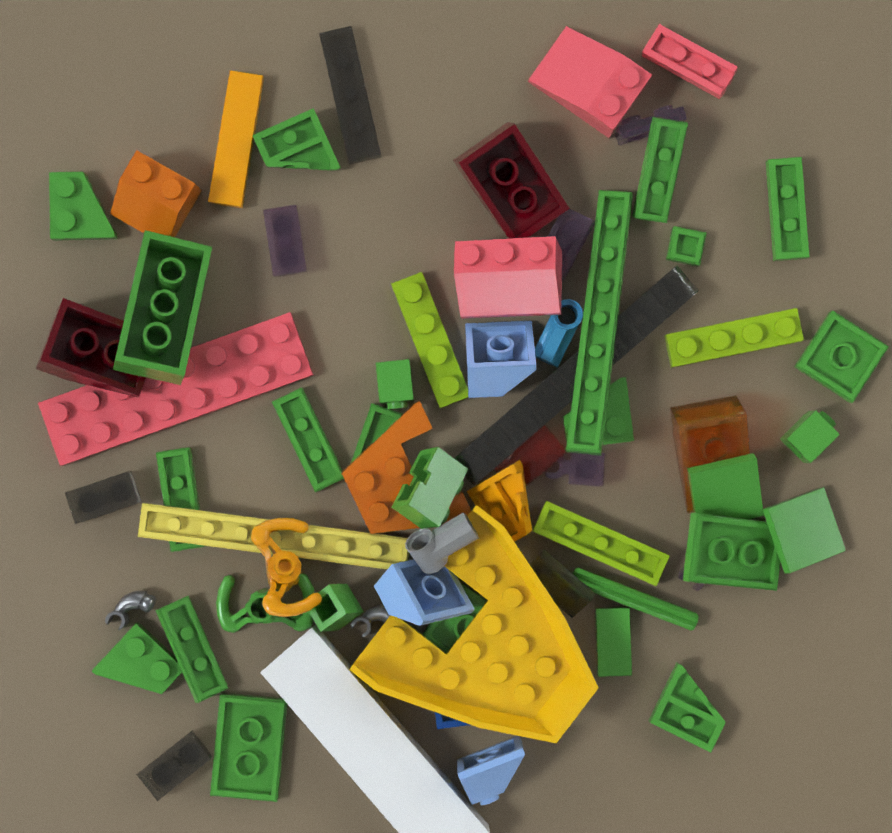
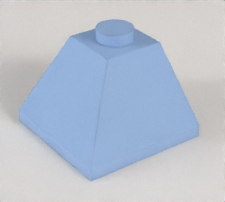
[465,321,536,398]
[374,559,475,626]
[457,736,525,805]

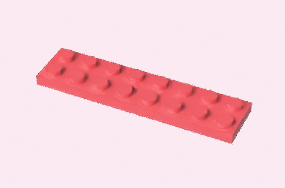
[38,312,314,466]

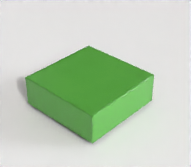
[666,226,706,267]

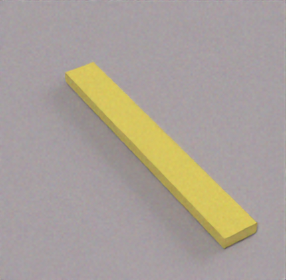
[137,503,409,569]

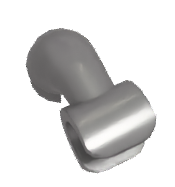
[105,590,156,630]
[351,604,390,637]

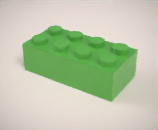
[113,230,212,385]

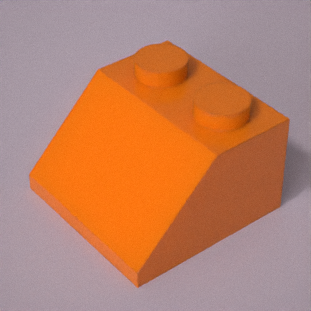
[110,150,202,237]

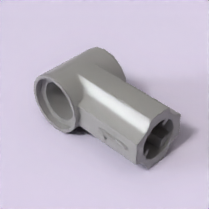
[405,513,479,574]

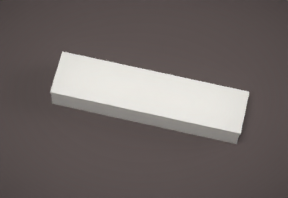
[260,625,490,833]

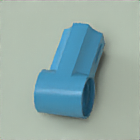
[535,299,583,368]

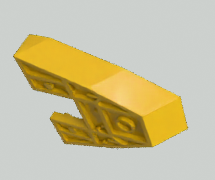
[349,505,599,744]

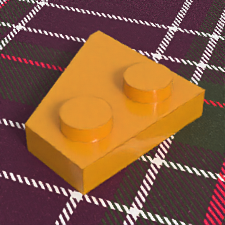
[467,460,532,542]

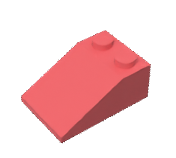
[528,26,652,138]

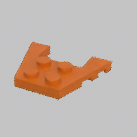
[342,400,471,534]

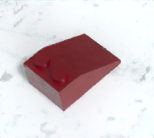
[453,122,570,239]
[36,298,146,397]

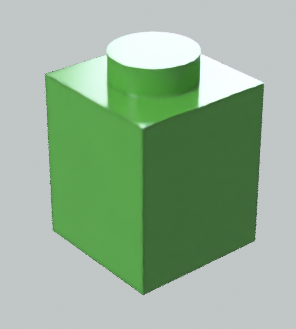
[376,359,414,410]
[780,410,840,463]
[309,584,364,632]

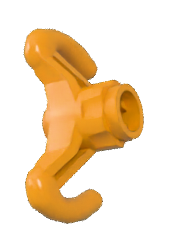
[251,518,322,617]

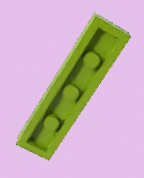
[391,272,468,408]
[664,308,804,368]
[532,500,670,586]

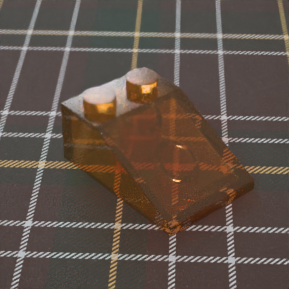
[670,395,750,513]

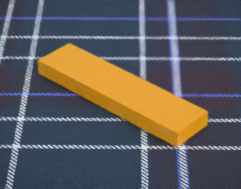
[208,70,264,209]

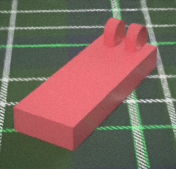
[642,24,738,99]

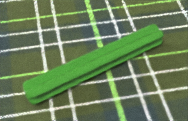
[570,567,699,631]

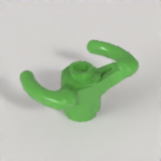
[216,573,315,633]

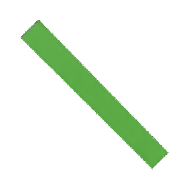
[566,190,633,456]

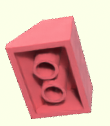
[454,236,562,319]

